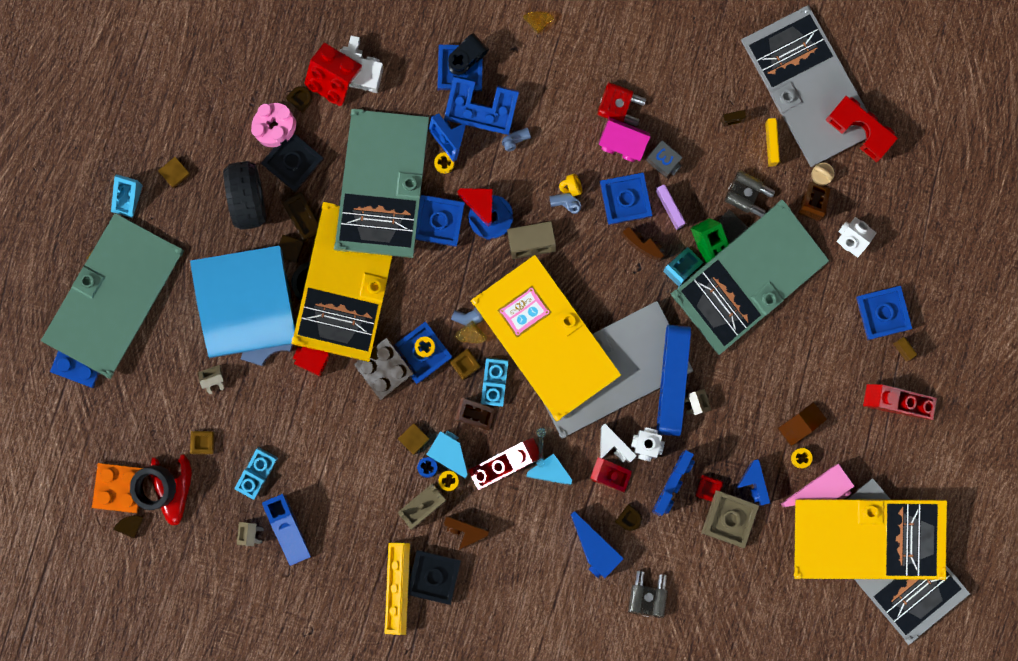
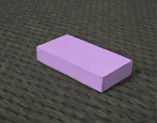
[656,185,685,230]

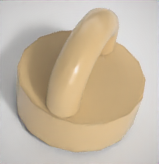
[811,163,834,186]

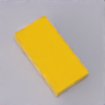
[765,118,780,167]

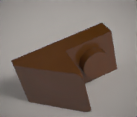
[443,516,489,550]

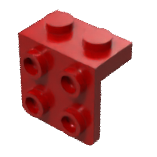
[304,42,362,106]

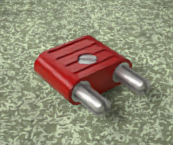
[597,82,646,126]

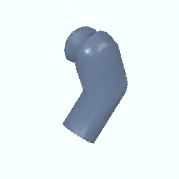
[502,128,531,151]
[549,193,581,214]
[451,307,484,327]

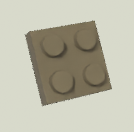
[701,490,759,548]

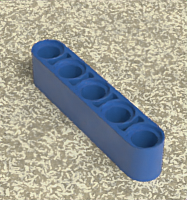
[657,325,691,436]

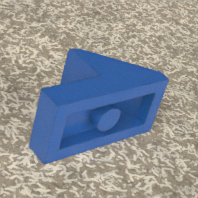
[428,114,466,162]
[736,459,770,506]

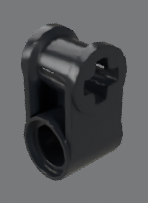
[448,33,489,76]

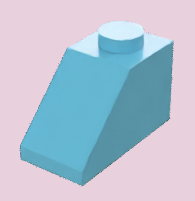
[426,431,468,479]

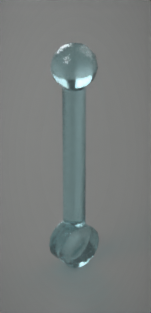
[536,428,546,467]

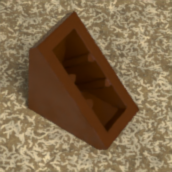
[798,182,831,221]
[455,398,495,430]
[777,402,827,446]

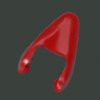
[150,454,192,525]

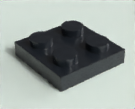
[261,134,324,193]
[408,550,461,605]

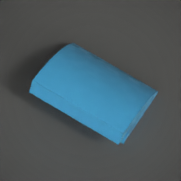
[190,246,296,358]

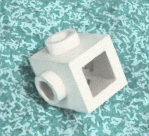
[836,217,876,257]
[631,428,665,462]

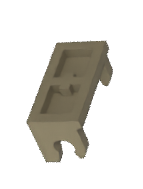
[507,221,556,259]
[398,484,446,530]

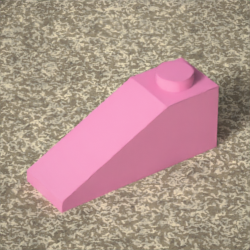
[781,464,854,507]

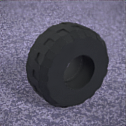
[223,161,266,230]

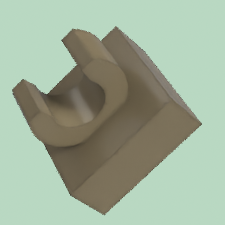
[198,365,224,394]
[684,389,711,415]
[237,522,264,546]

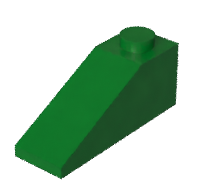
[691,218,729,263]

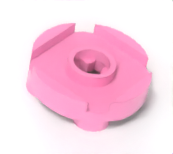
[251,103,296,147]

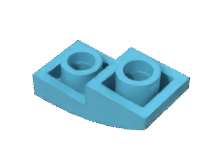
[481,357,508,407]
[234,447,278,500]

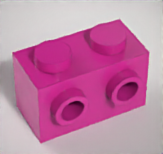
[599,117,650,162]

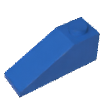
[571,511,624,578]

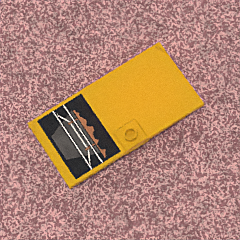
[291,202,392,362]
[794,499,947,580]

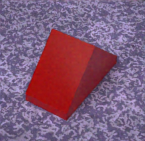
[457,188,493,227]

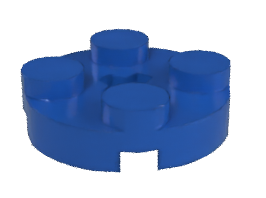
[469,195,513,240]

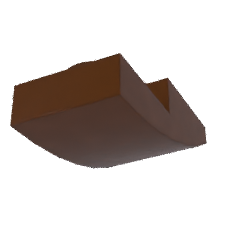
[621,227,664,261]

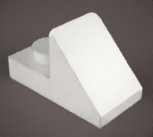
[600,424,636,463]

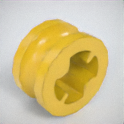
[434,152,454,174]
[415,337,435,358]
[791,448,813,469]
[439,471,459,491]

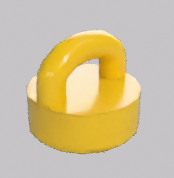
[559,173,582,197]

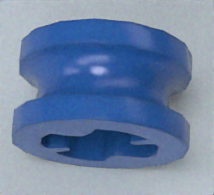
[417,457,438,478]

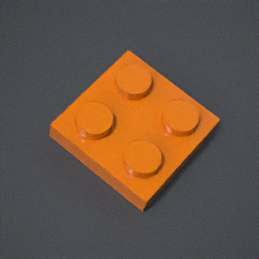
[92,463,143,513]

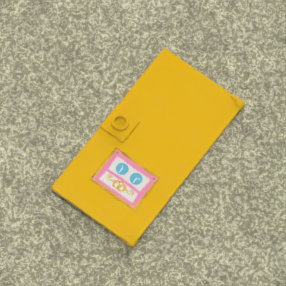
[471,255,621,422]

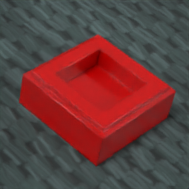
[695,475,724,502]

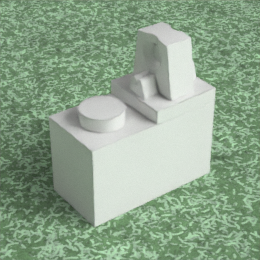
[340,36,383,93]

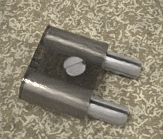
[724,170,775,217]
[628,570,668,618]

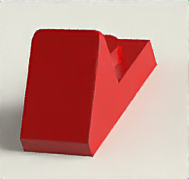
[590,457,632,493]

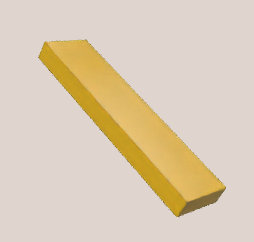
[385,543,410,635]

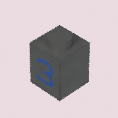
[646,141,683,178]

